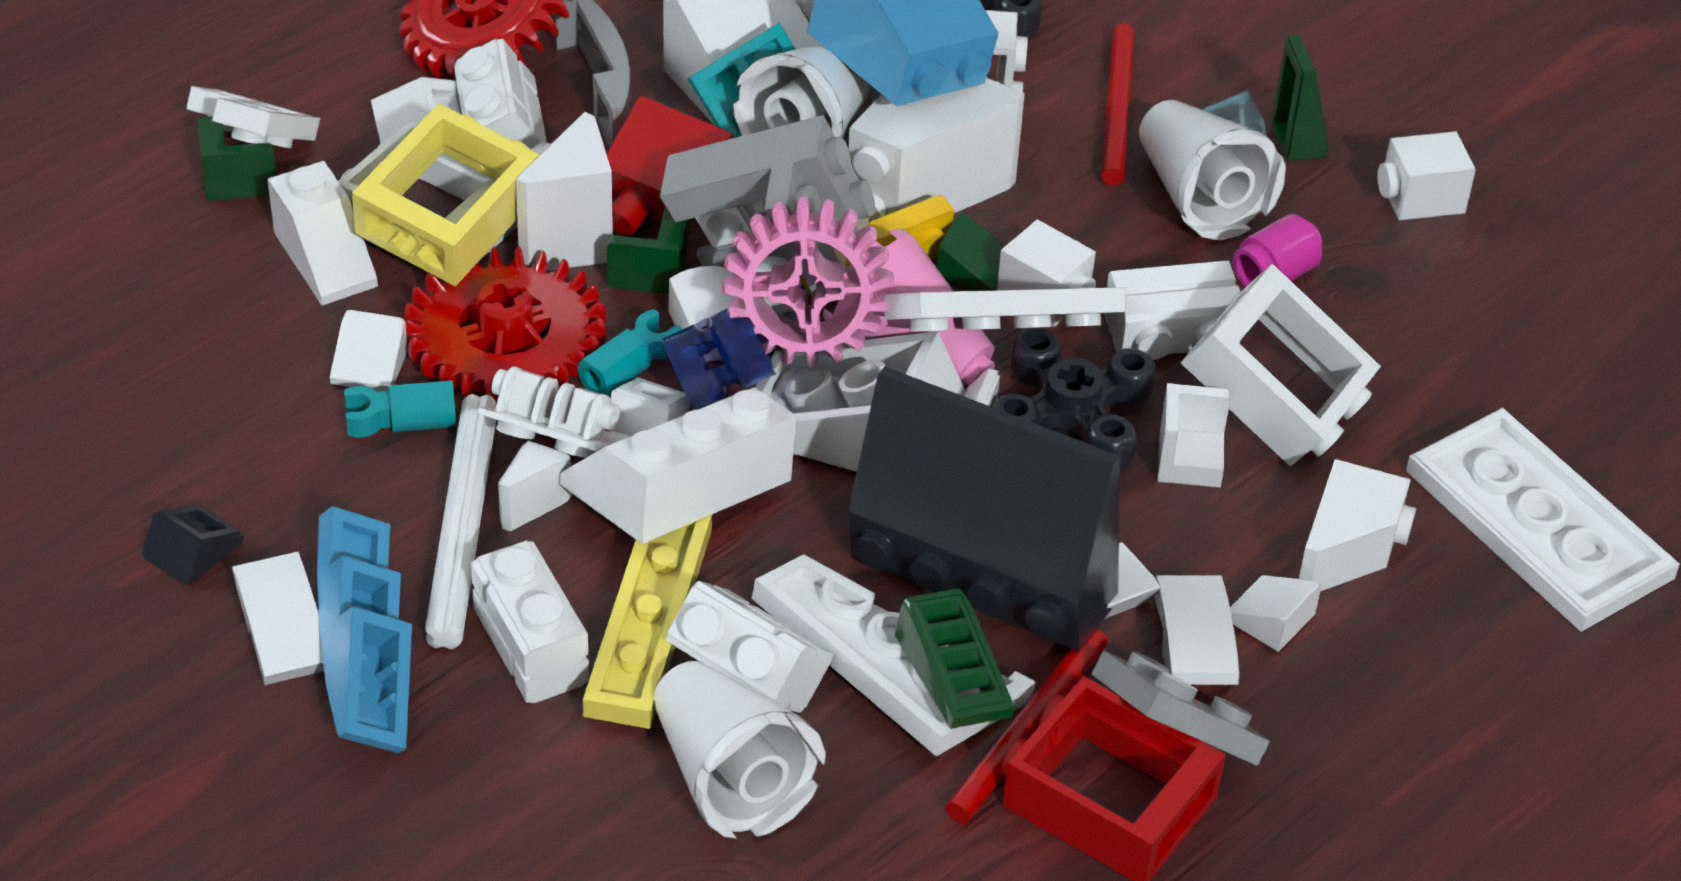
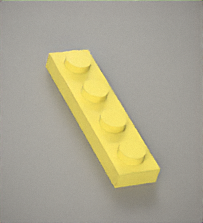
[583,514,712,729]

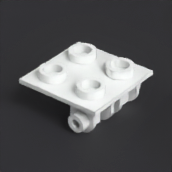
[477,366,631,458]

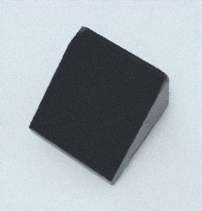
[142,504,244,584]

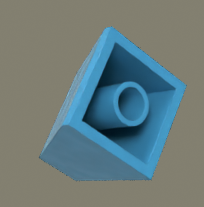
[807,0,999,106]

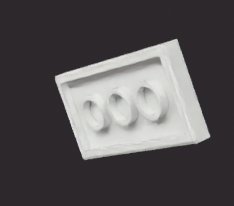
[1406,408,1680,632]

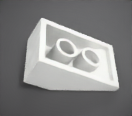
[755,331,965,472]

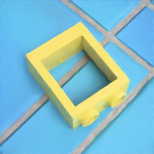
[352,103,539,287]

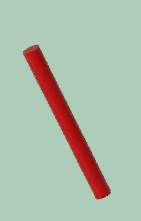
[1101,24,1135,186]
[945,629,1108,824]

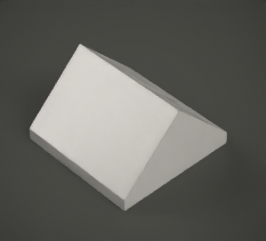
[516,112,613,271]

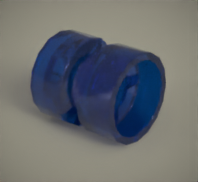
[662,308,776,410]

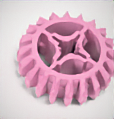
[722,196,894,368]

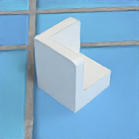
[371,77,462,143]
[1157,383,1230,487]

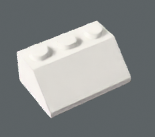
[559,388,797,544]

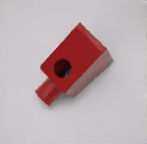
[606,96,734,236]

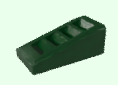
[1271,35,1329,161]
[895,588,1015,729]

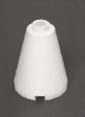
[734,44,874,138]
[1139,100,1286,240]
[654,661,826,838]

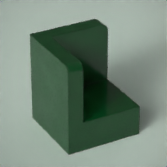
[198,116,277,201]
[607,208,689,294]

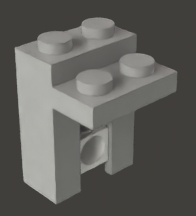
[660,115,875,293]

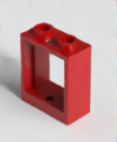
[1001,676,1226,881]

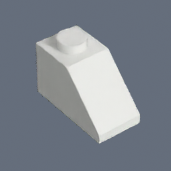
[268,161,378,305]
[1299,459,1416,591]

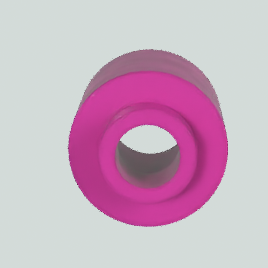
[1232,214,1322,287]

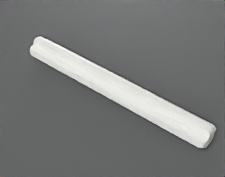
[425,394,496,649]

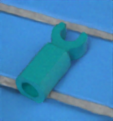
[578,309,682,396]
[344,381,456,438]

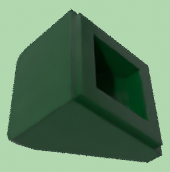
[937,212,1005,291]

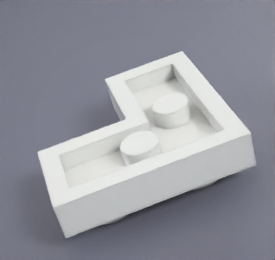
[186,86,320,148]

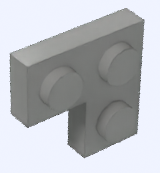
[1092,651,1270,766]

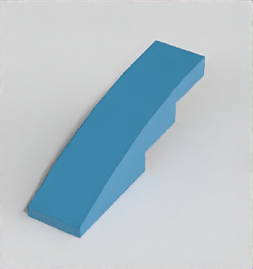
[317,506,412,753]

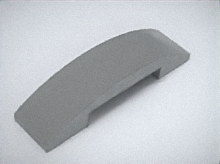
[547,0,630,148]

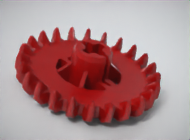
[399,0,573,81]
[404,246,606,402]

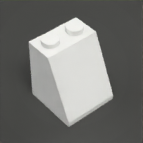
[663,0,820,126]
[848,78,1025,222]

